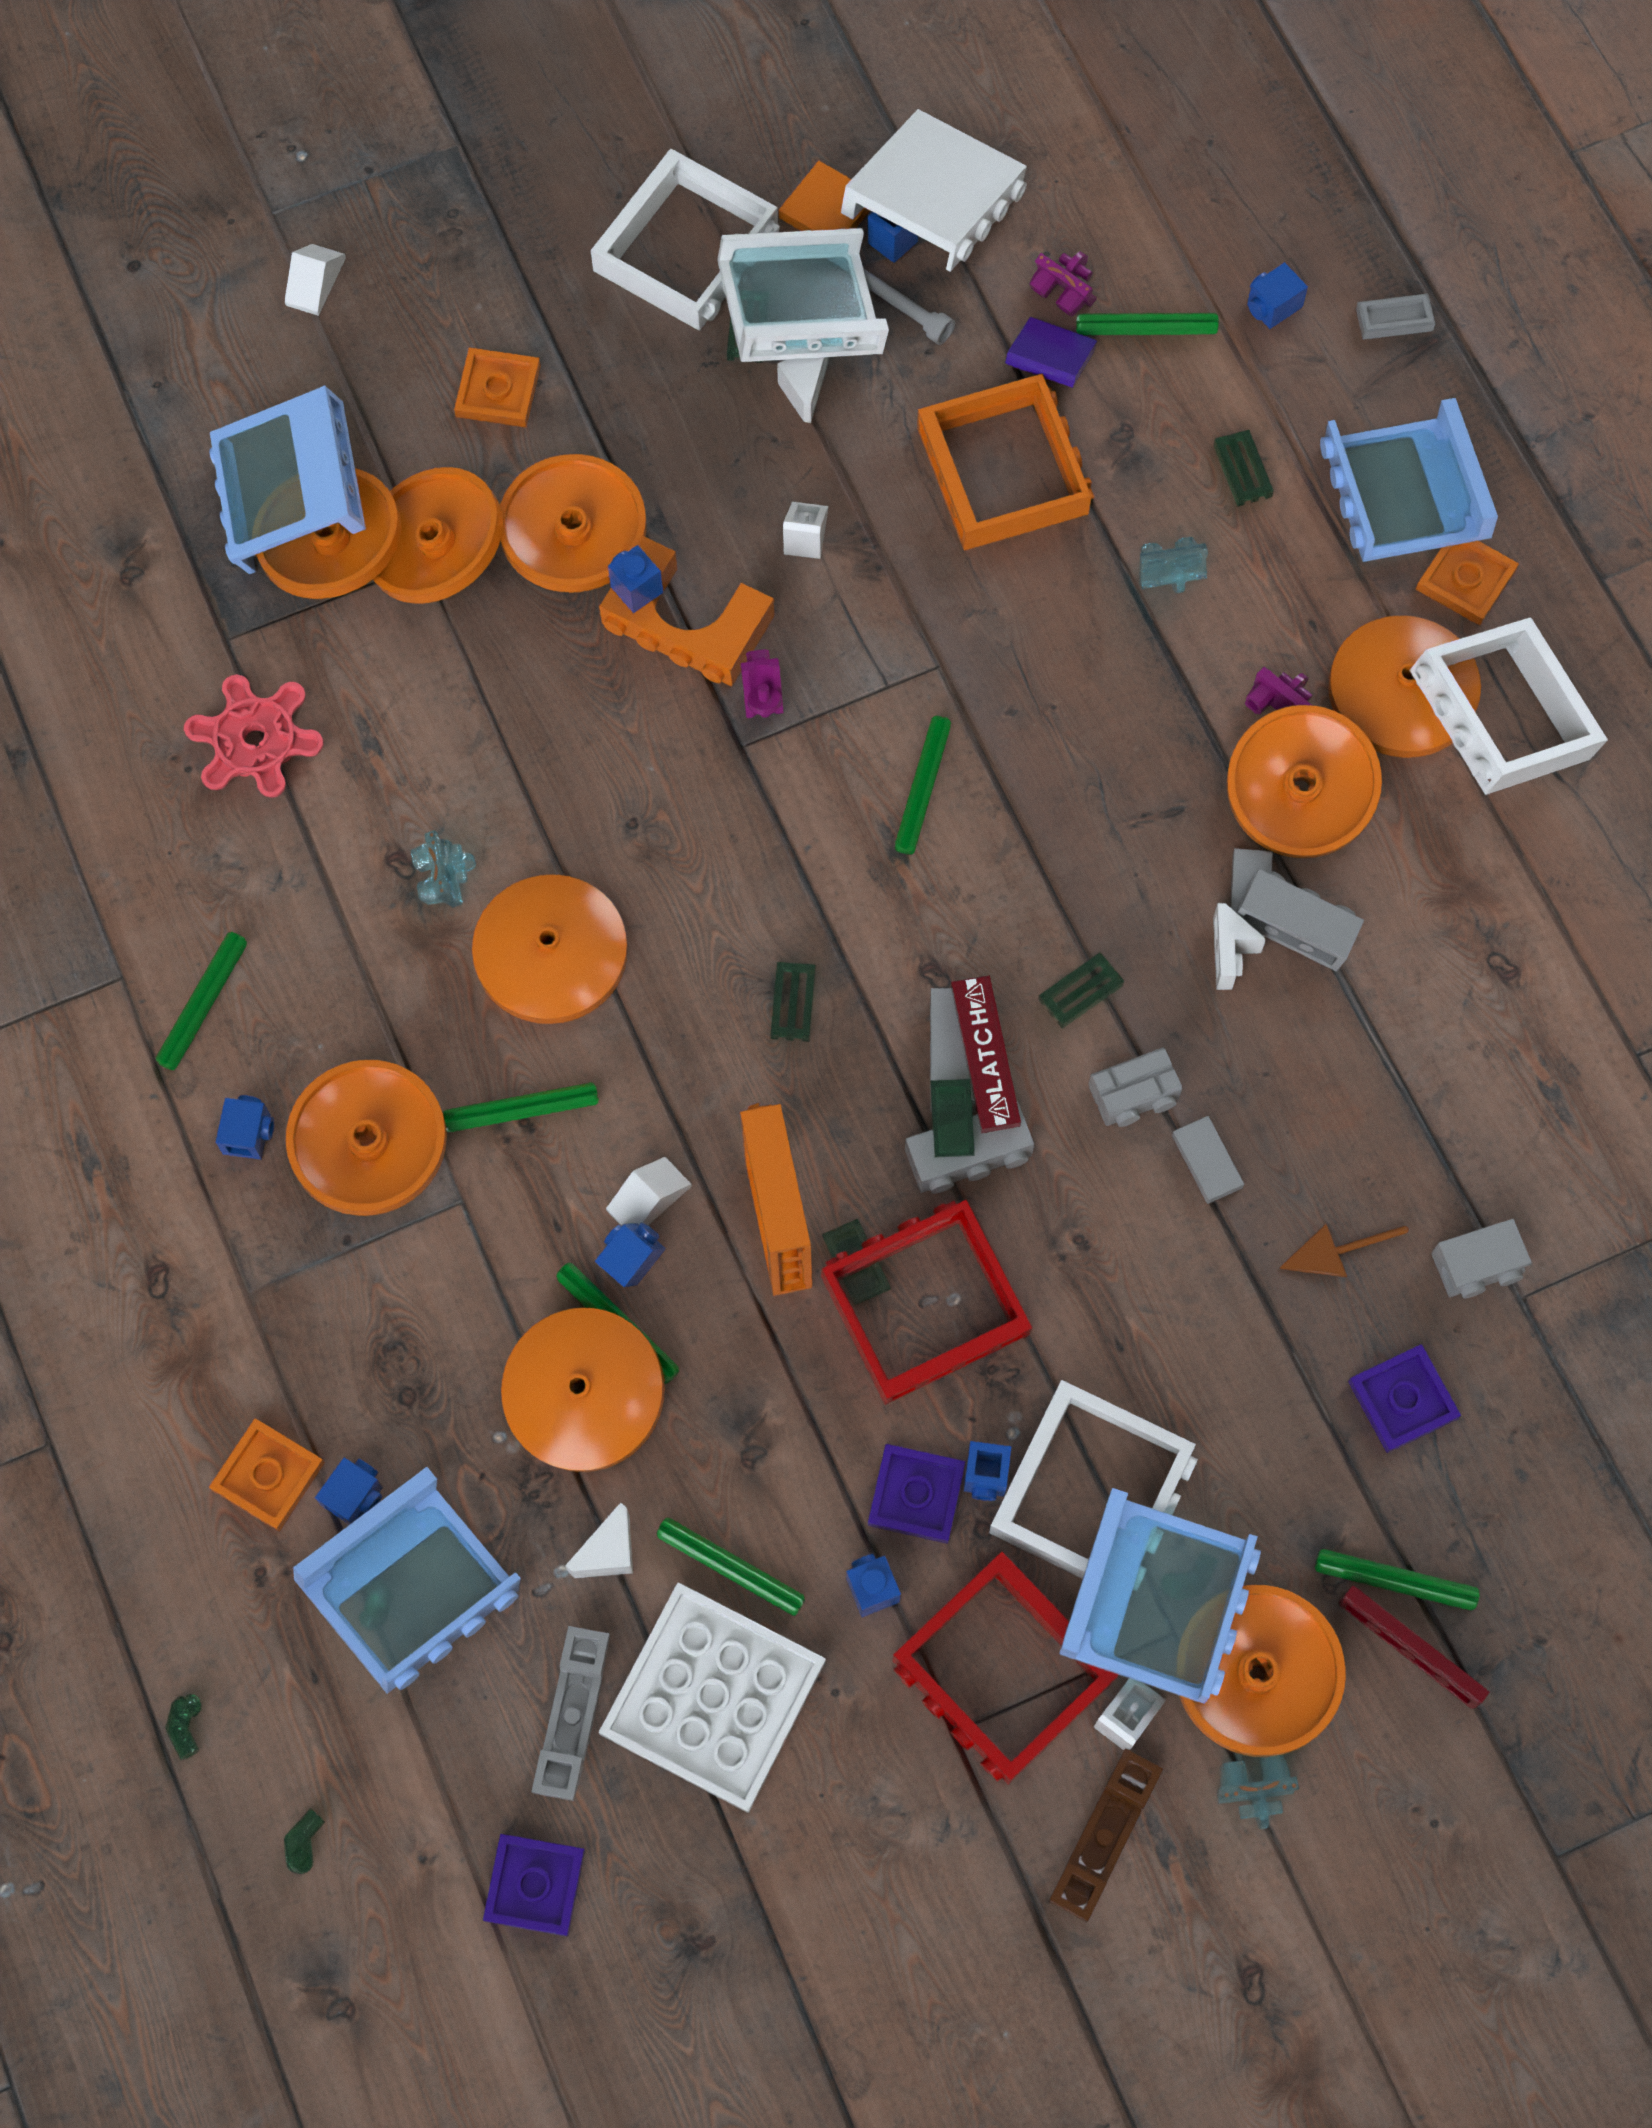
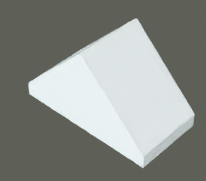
[285,244,346,316]
[777,357,829,423]
[783,502,828,559]
[606,1157,692,1226]
[566,1503,633,1578]
[1094,1678,1166,1750]

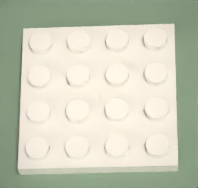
[598,1583,826,1813]

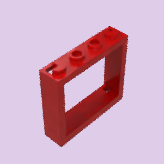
[821,1200,1032,1405]
[892,1552,1119,1785]

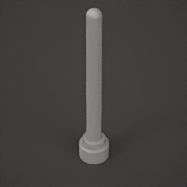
[826,259,955,345]

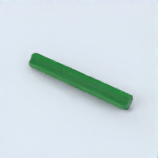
[1076,313,1219,335]
[895,715,951,855]
[156,932,247,1070]
[443,1082,599,1132]
[556,1262,679,1384]
[656,1517,805,1616]
[1315,1549,1480,1611]

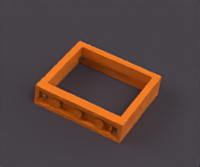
[917,374,1094,551]
[740,1103,812,1296]

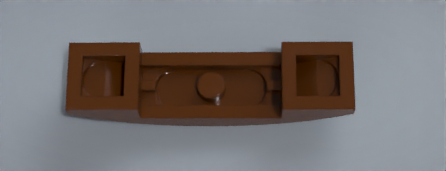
[1049,1748,1163,1923]

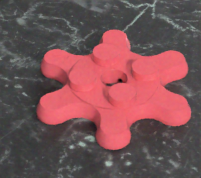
[184,674,323,798]

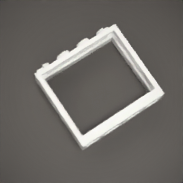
[591,148,780,331]
[1409,617,1608,795]
[989,1380,1198,1592]

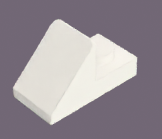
[1213,903,1266,990]

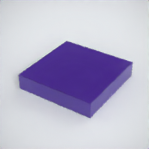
[1005,317,1097,388]
[1348,1344,1461,1453]
[868,1444,966,1544]
[483,1834,585,1937]

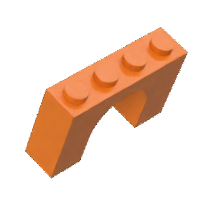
[599,536,775,686]

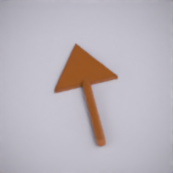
[1280,1224,1409,1278]

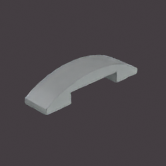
[531,1626,610,1801]

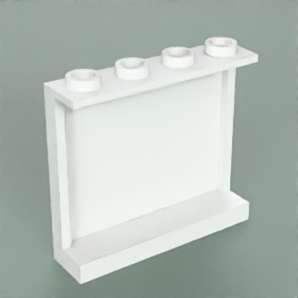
[841,109,1027,272]

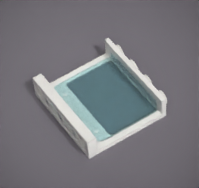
[717,228,889,362]

